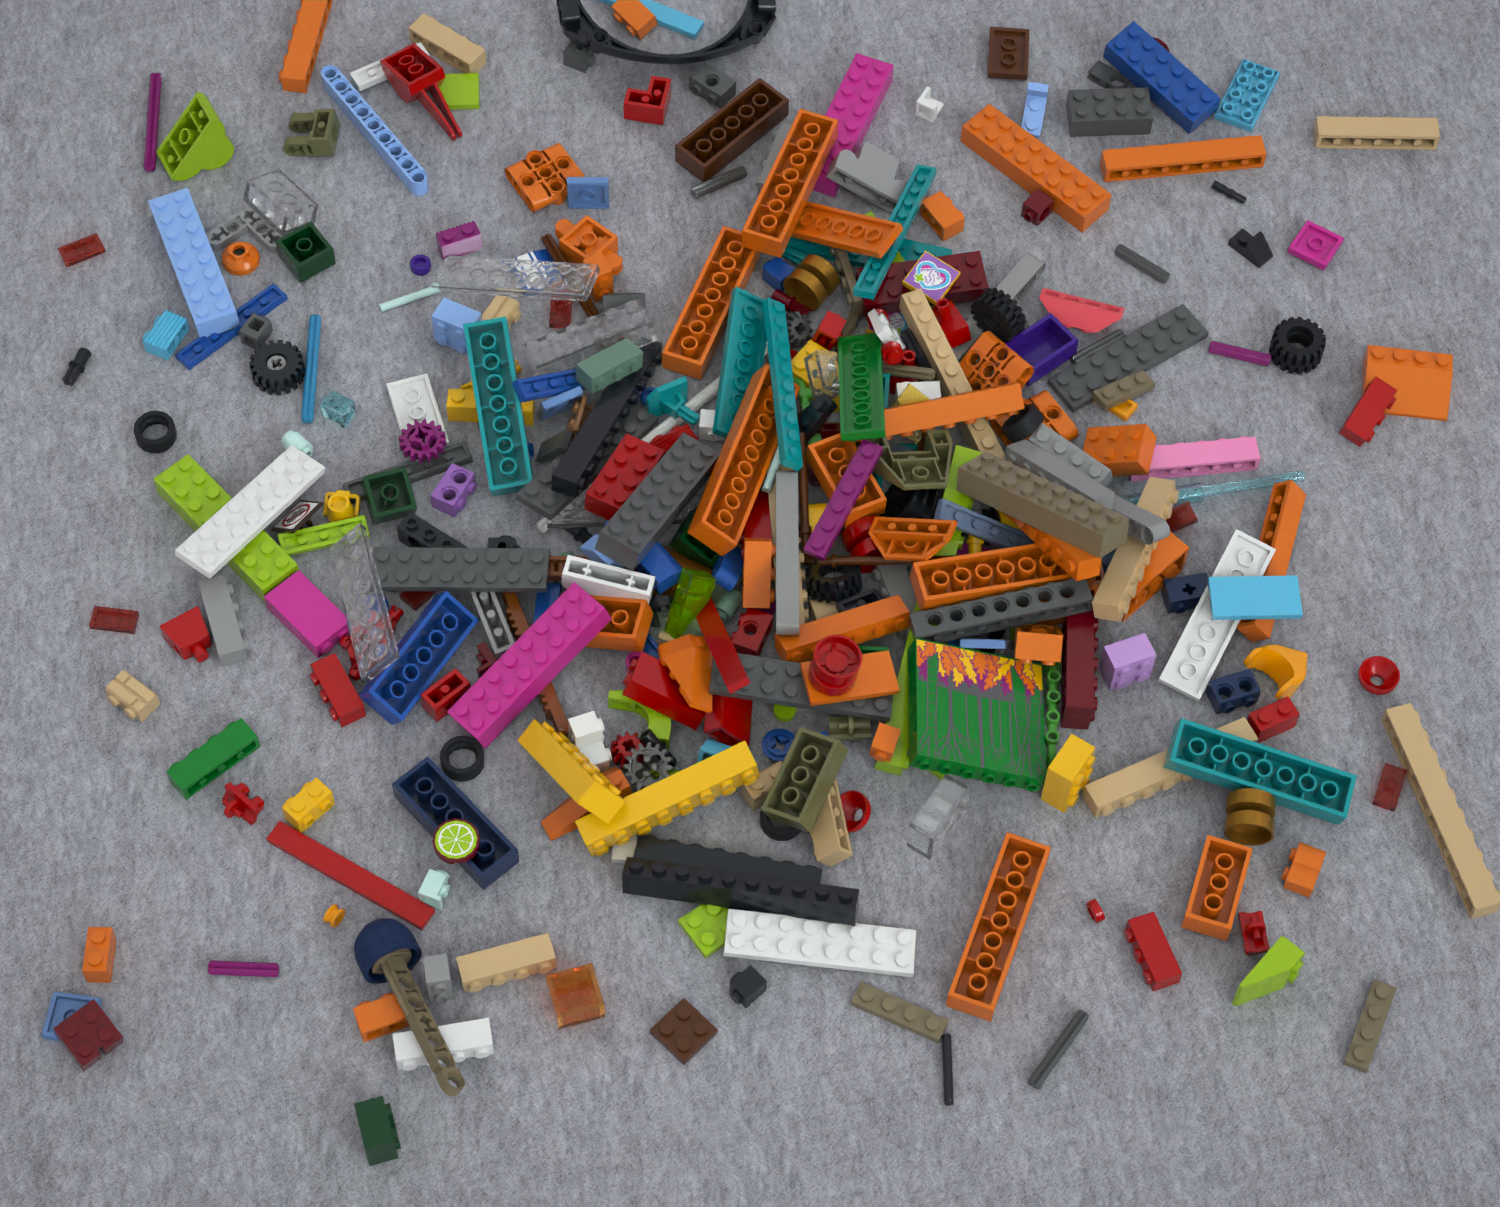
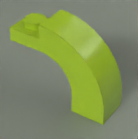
[608,690,671,750]

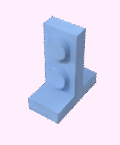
[1021,82,1049,138]

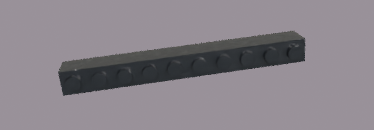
[551,335,662,498]
[622,857,859,926]

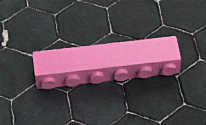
[1129,436,1261,482]

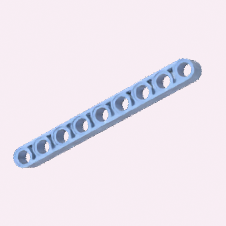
[321,65,429,196]

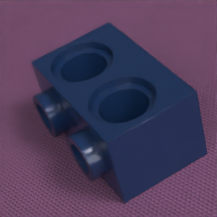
[1205,668,1261,715]

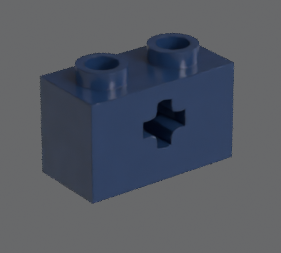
[1161,573,1208,613]

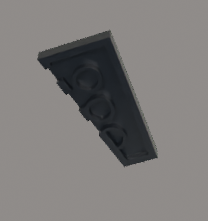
[771,392,838,465]

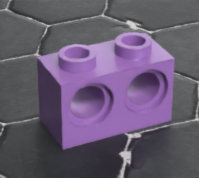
[430,463,477,517]

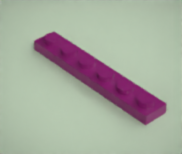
[803,439,884,561]

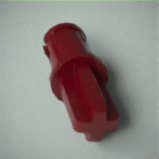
[771,289,811,317]

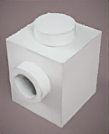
[699,409,725,441]

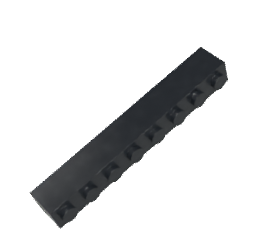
[633,835,823,884]

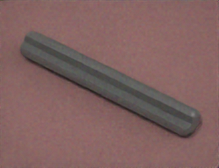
[1028,1010,1089,1089]

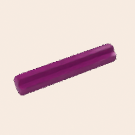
[1208,341,1271,366]
[208,960,280,977]

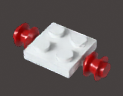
[867,308,906,365]

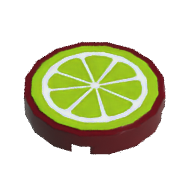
[432,819,480,864]

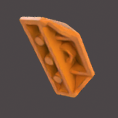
[868,516,958,562]

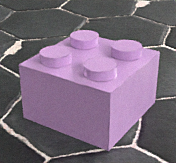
[1099,633,1156,690]

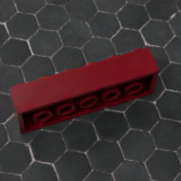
[855,251,989,317]
[1061,590,1098,730]

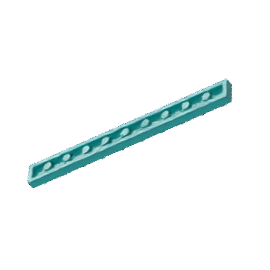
[853,164,936,300]
[763,297,803,471]

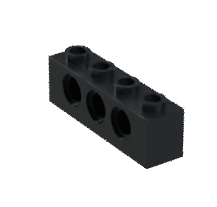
[397,512,468,548]

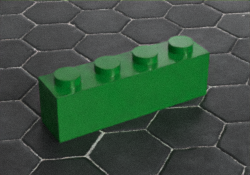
[166,718,260,800]

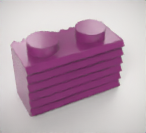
[436,221,483,262]

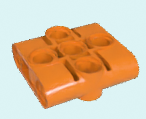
[504,143,585,213]
[959,331,1034,391]
[990,390,1079,446]

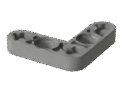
[207,207,283,253]

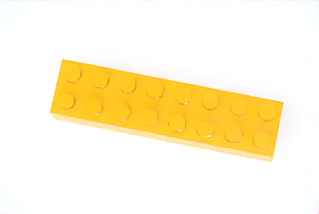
[575,741,760,856]

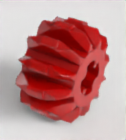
[610,731,647,770]

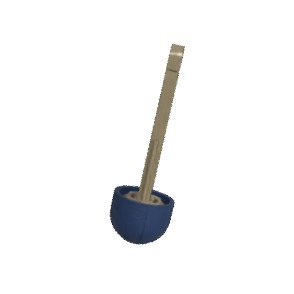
[354,918,465,1096]

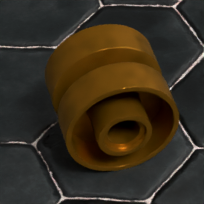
[783,254,840,311]
[1224,788,1276,846]

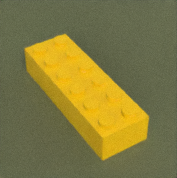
[517,719,626,823]

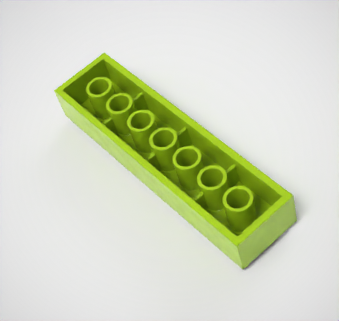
[153,454,299,604]

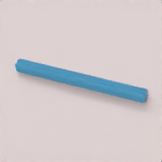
[301,314,321,423]

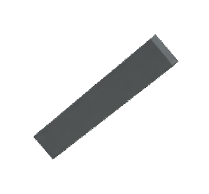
[342,441,473,504]

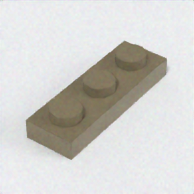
[1091,370,1155,411]

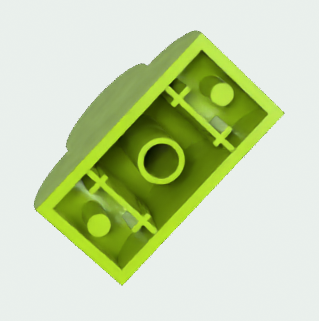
[156,92,234,181]

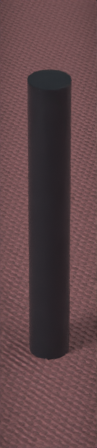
[942,1034,954,1106]

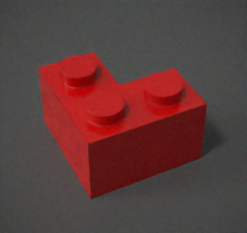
[623,76,671,125]

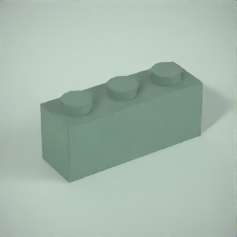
[576,338,643,394]

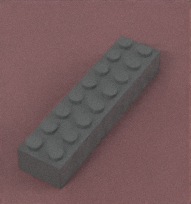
[595,432,720,571]

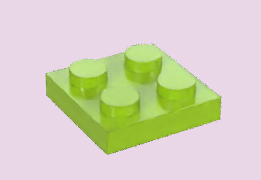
[678,904,728,959]

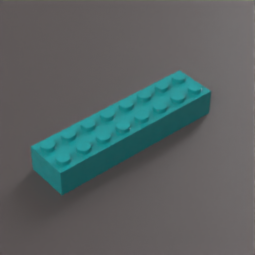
[463,317,534,497]
[1163,718,1357,825]

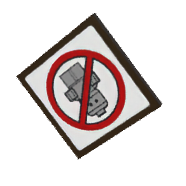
[271,500,323,534]

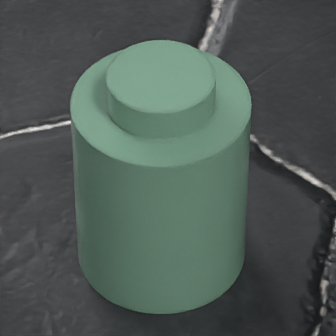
[715,588,742,622]

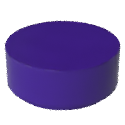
[410,255,431,276]

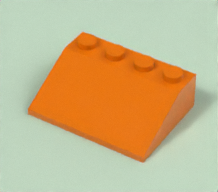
[1362,345,1453,421]

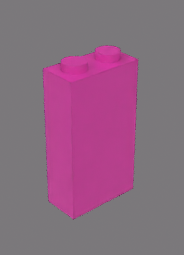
[264,570,353,658]

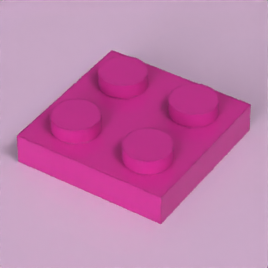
[1287,220,1344,270]

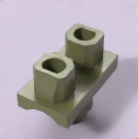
[828,716,871,741]

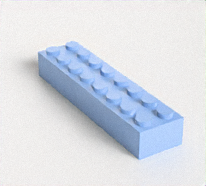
[148,188,240,338]

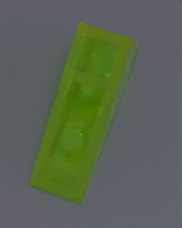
[664,568,716,639]

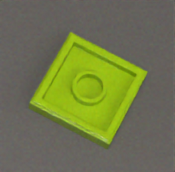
[439,73,479,110]

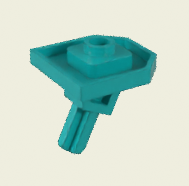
[646,376,700,425]

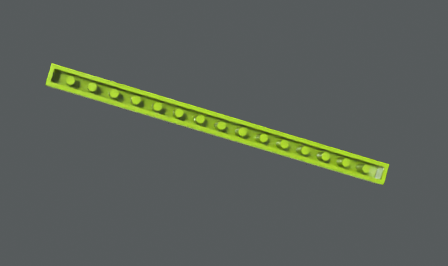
[874,445,981,776]

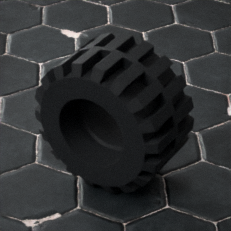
[1269,317,1326,375]

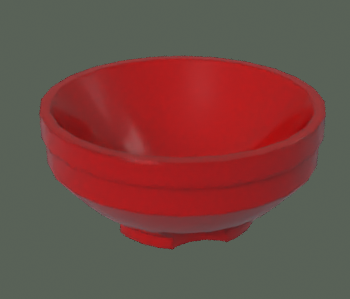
[1358,656,1400,695]
[840,790,871,833]

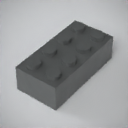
[1066,87,1153,137]

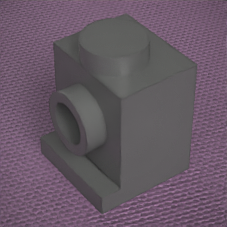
[239,313,273,349]

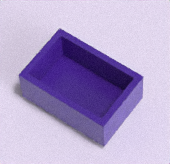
[1003,313,1079,387]

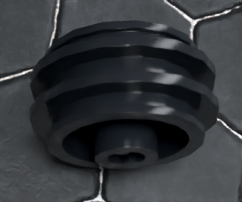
[880,484,941,519]

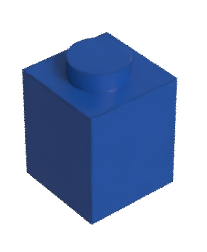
[762,257,794,292]

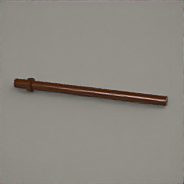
[818,554,959,568]

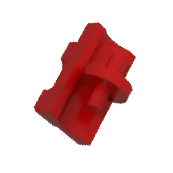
[222,782,265,825]
[1238,911,1270,955]

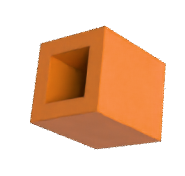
[868,722,901,762]

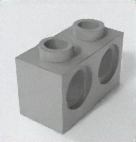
[423,953,454,1003]

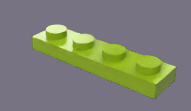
[278,515,370,556]

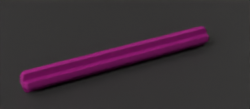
[144,72,162,172]

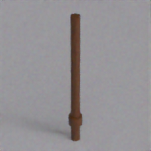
[798,433,812,554]

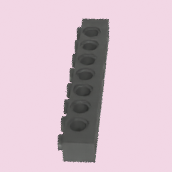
[909,578,1093,643]

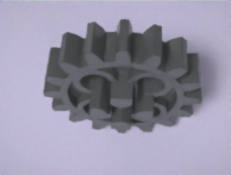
[623,742,675,790]

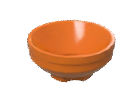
[222,241,260,276]

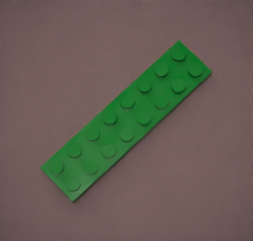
[838,333,886,441]

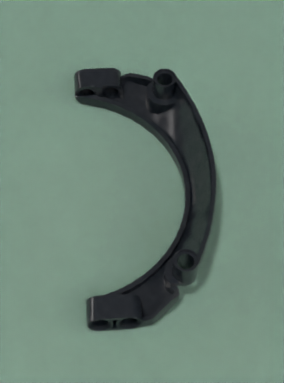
[556,0,776,64]

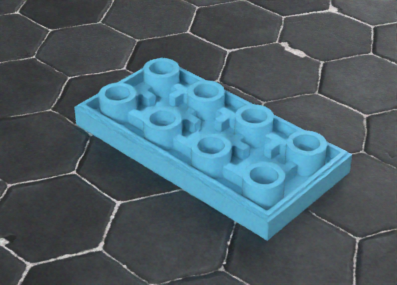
[1214,59,1280,132]
[1207,575,1303,620]

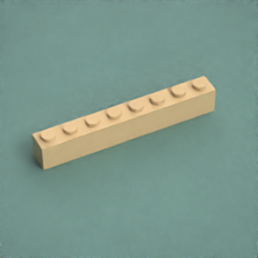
[1092,477,1179,622]
[1082,717,1258,818]

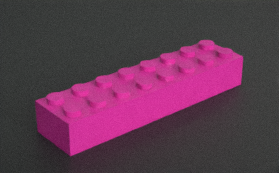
[813,53,894,198]
[447,582,612,749]

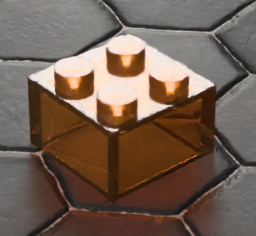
[545,963,605,1029]

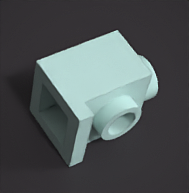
[418,869,450,910]

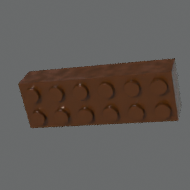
[675,78,789,182]

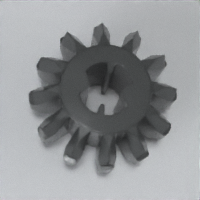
[786,311,814,348]

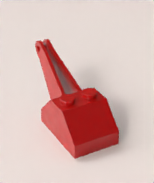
[380,43,462,141]

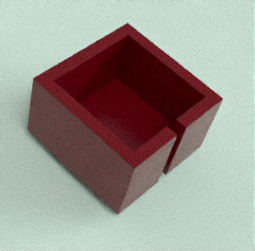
[53,999,123,1072]

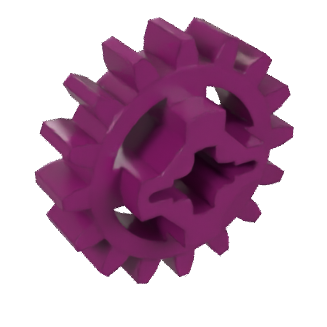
[399,419,446,464]

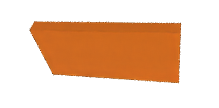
[800,650,900,706]

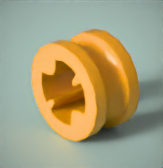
[323,904,346,928]

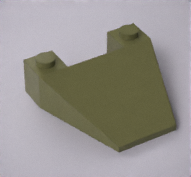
[862,429,953,490]

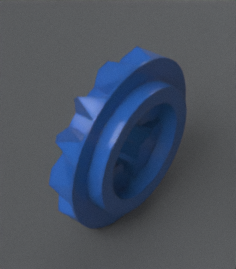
[762,729,795,762]

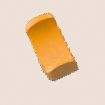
[1243,644,1308,701]

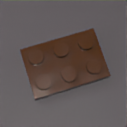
[987,27,1030,80]

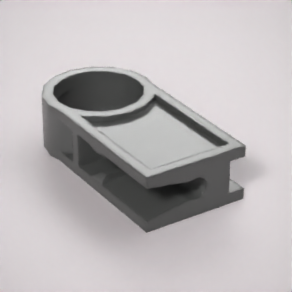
[1087,60,1128,89]

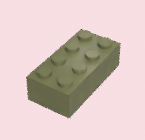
[761,727,848,833]

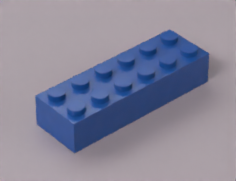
[1103,21,1221,134]
[358,591,479,725]

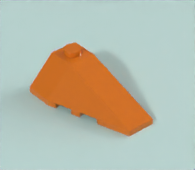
[657,634,712,713]
[541,766,632,841]

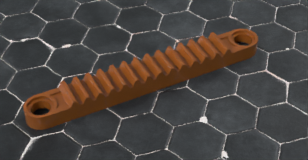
[501,592,568,737]

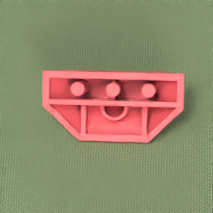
[1039,288,1125,333]

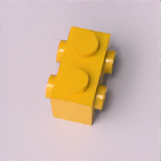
[282,777,335,833]

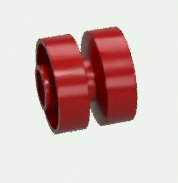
[841,516,882,574]
[808,635,862,696]

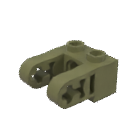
[283,109,341,156]

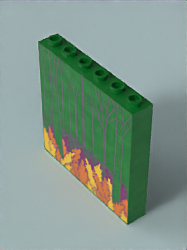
[908,638,1047,792]

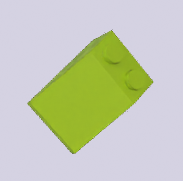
[1232,935,1305,1007]

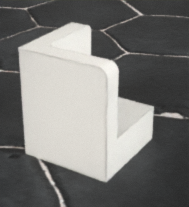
[915,86,944,122]

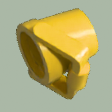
[323,490,361,523]

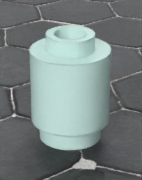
[281,430,313,457]

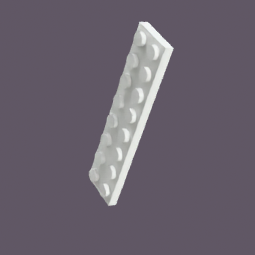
[175,445,326,579]
[1158,529,1276,702]
[723,909,916,977]

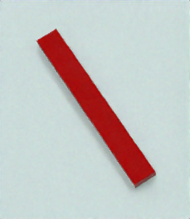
[690,595,751,694]
[266,821,435,931]

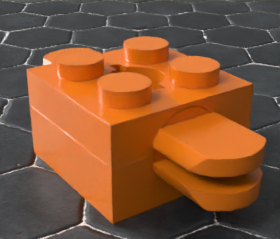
[555,215,623,276]

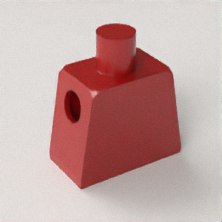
[159,606,212,662]

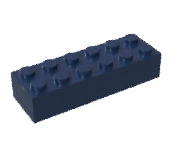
[392,756,519,890]

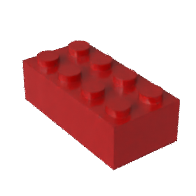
[584,433,665,520]

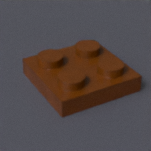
[650,998,718,1065]

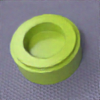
[773,704,796,722]

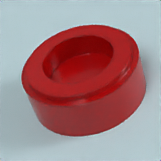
[1086,899,1105,923]

